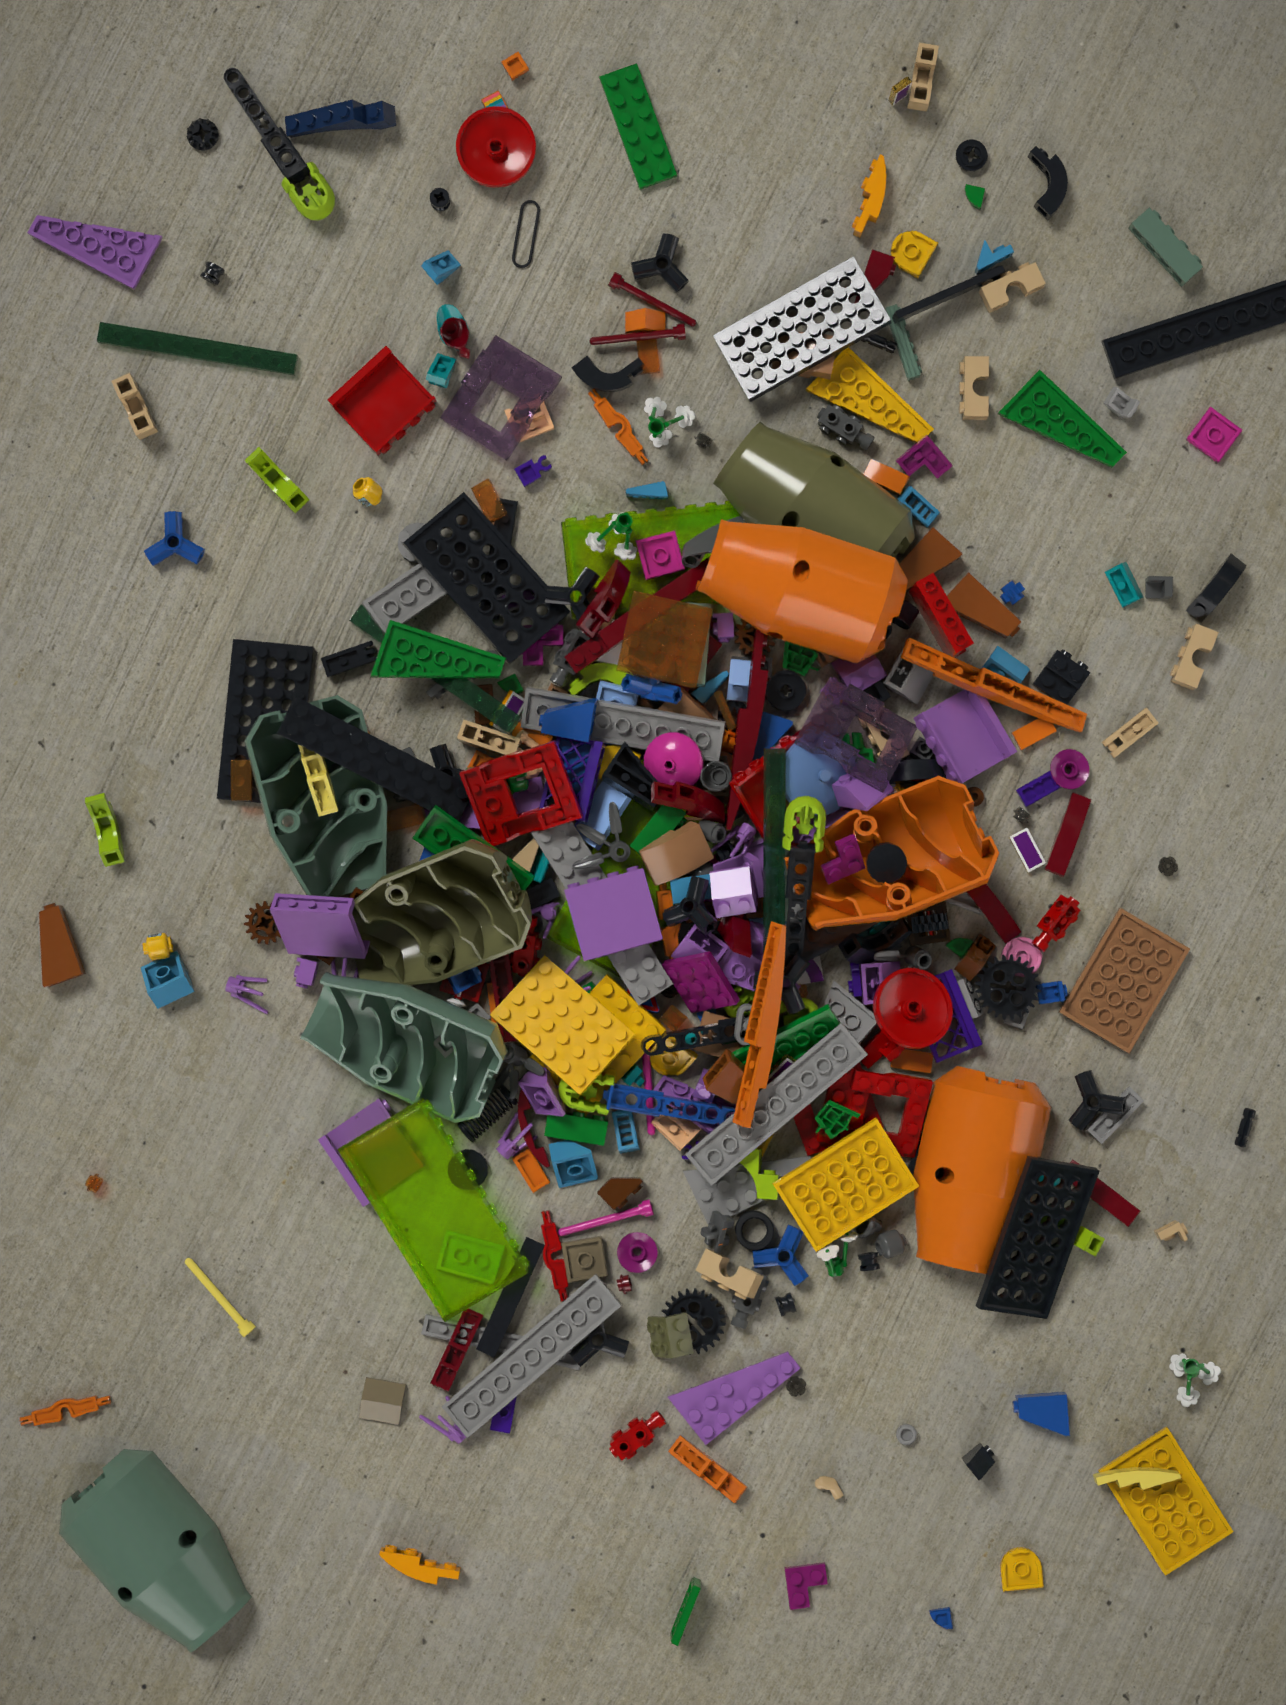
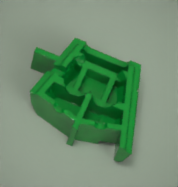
[782,641,821,676]
[815,1100,861,1139]

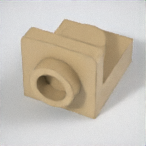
[1154,1220,1188,1242]

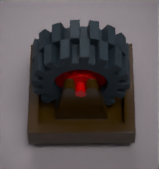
[906,901,951,946]

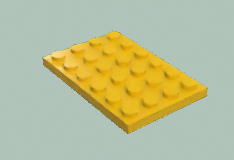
[490,955,635,1096]
[529,973,667,1117]
[772,1117,919,1252]
[1098,1427,1234,1576]

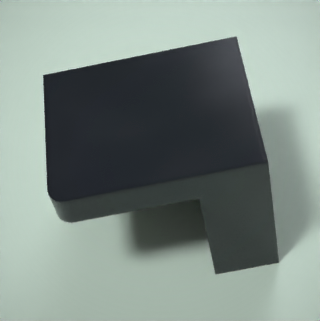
[858,680,891,709]

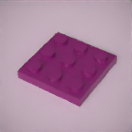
[662,951,740,1013]

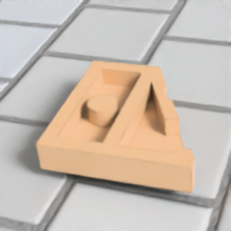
[651,1109,702,1151]

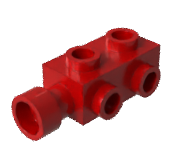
[1031,895,1081,952]
[510,915,542,977]
[609,1410,667,1460]

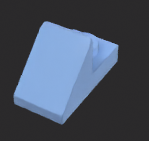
[727,659,751,701]

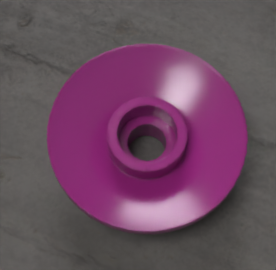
[1050,749,1089,789]
[617,1232,658,1273]

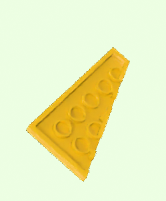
[805,347,934,443]

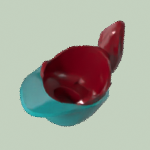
[436,304,470,359]

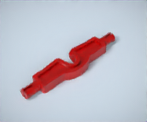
[541,1210,569,1302]

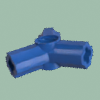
[144,511,205,566]
[621,674,682,704]
[752,1224,809,1286]

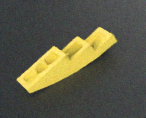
[298,745,338,816]
[1093,1467,1181,1490]

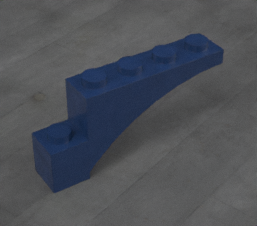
[285,99,396,138]

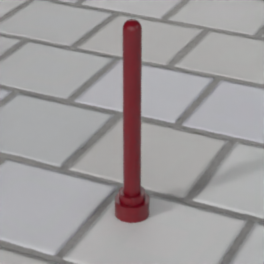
[608,272,697,327]
[589,324,686,345]

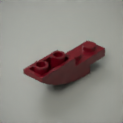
[576,559,631,638]
[651,781,725,823]

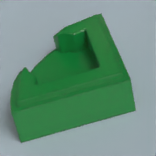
[965,184,985,209]
[497,673,524,694]
[945,938,973,958]

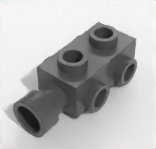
[817,404,875,451]
[550,629,590,688]
[731,1266,769,1329]

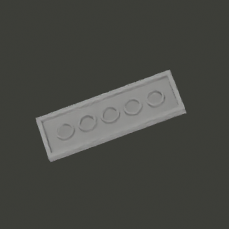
[362,543,479,635]

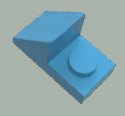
[975,240,1014,275]
[421,250,461,285]

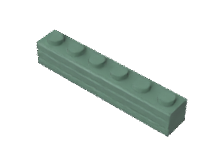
[885,304,922,381]

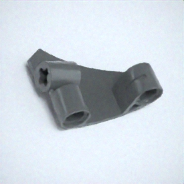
[682,516,746,568]

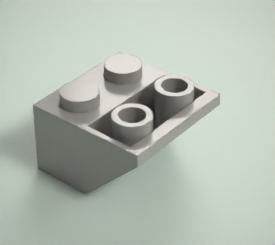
[883,649,933,705]

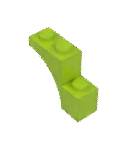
[739,1148,781,1200]

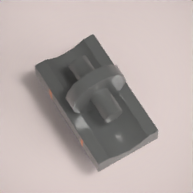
[700,1211,734,1253]

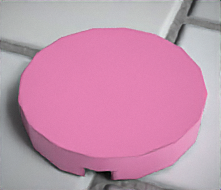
[1001,937,1042,977]

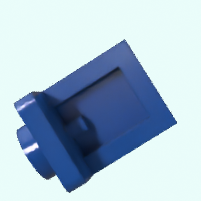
[447,967,482,994]
[1036,981,1067,1004]

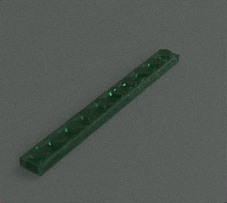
[97,322,298,376]
[349,604,522,734]
[763,748,786,952]

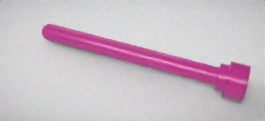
[642,1044,656,1135]
[558,1199,654,1236]

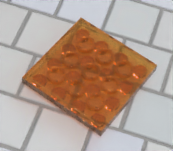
[616,591,713,688]

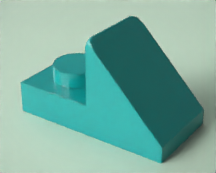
[426,353,456,388]

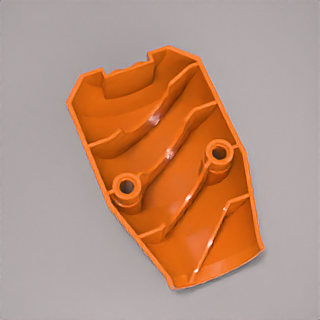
[696,519,908,664]
[784,776,999,931]
[913,1066,1052,1274]

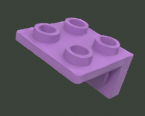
[713,852,766,898]

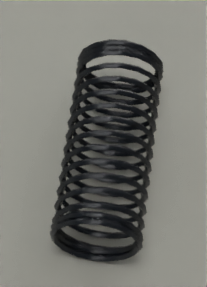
[457,1084,518,1143]

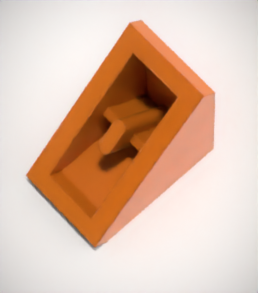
[625,308,665,333]

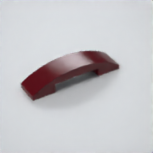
[966,884,1021,944]
[518,1090,551,1168]

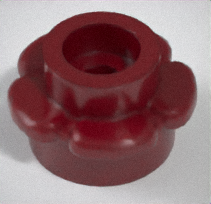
[617,1274,632,1294]

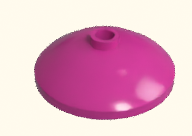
[644,732,703,786]

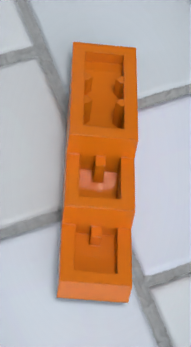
[668,1435,748,1503]

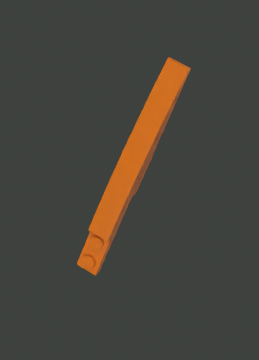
[901,638,1087,733]
[732,921,786,1128]

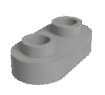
[734,1004,752,1045]

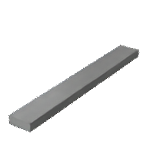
[421,1314,580,1370]

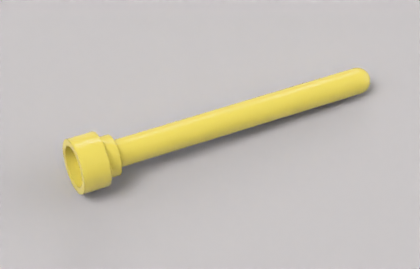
[185,1258,256,1338]

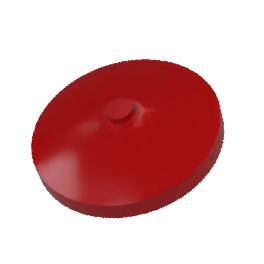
[456,106,536,188]
[873,968,953,1049]

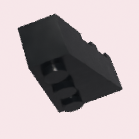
[601,741,658,812]

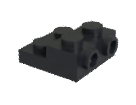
[1033,649,1090,705]

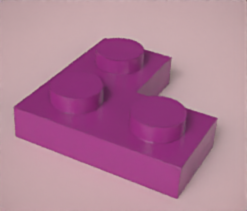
[896,435,953,479]
[523,625,563,666]
[821,834,865,885]
[784,1562,828,1610]

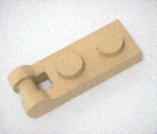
[1101,707,1159,758]

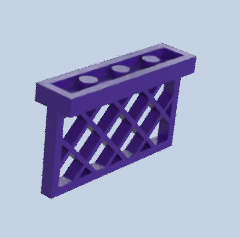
[539,736,606,824]
[929,969,982,1063]

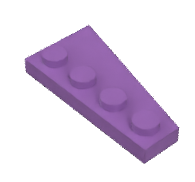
[718,947,801,1001]
[653,1075,736,1134]

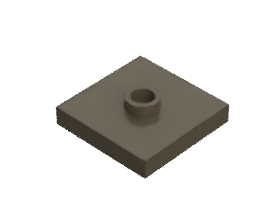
[561,1236,608,1283]

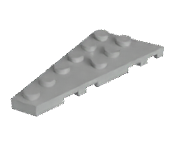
[824,981,877,1044]
[683,1156,811,1224]

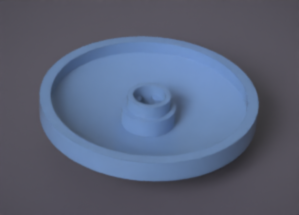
[780,734,855,816]

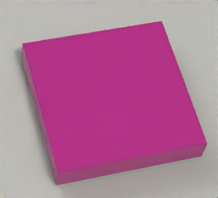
[1186,406,1242,463]
[636,531,685,580]

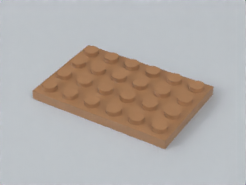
[1059,908,1190,1053]

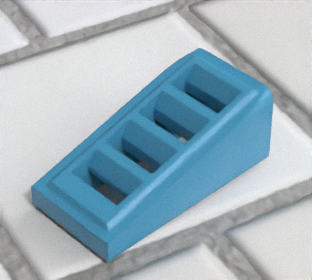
[626,481,668,500]
[897,486,940,528]
[691,671,729,705]
[612,1110,640,1154]

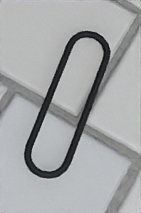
[512,200,540,268]

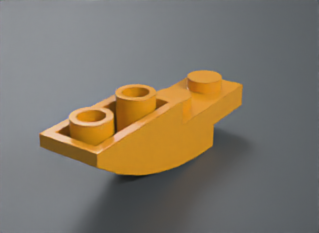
[852,154,886,238]
[379,1545,461,1585]

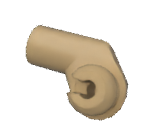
[815,1476,843,1500]

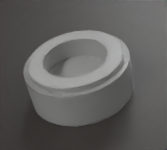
[896,1424,917,1445]

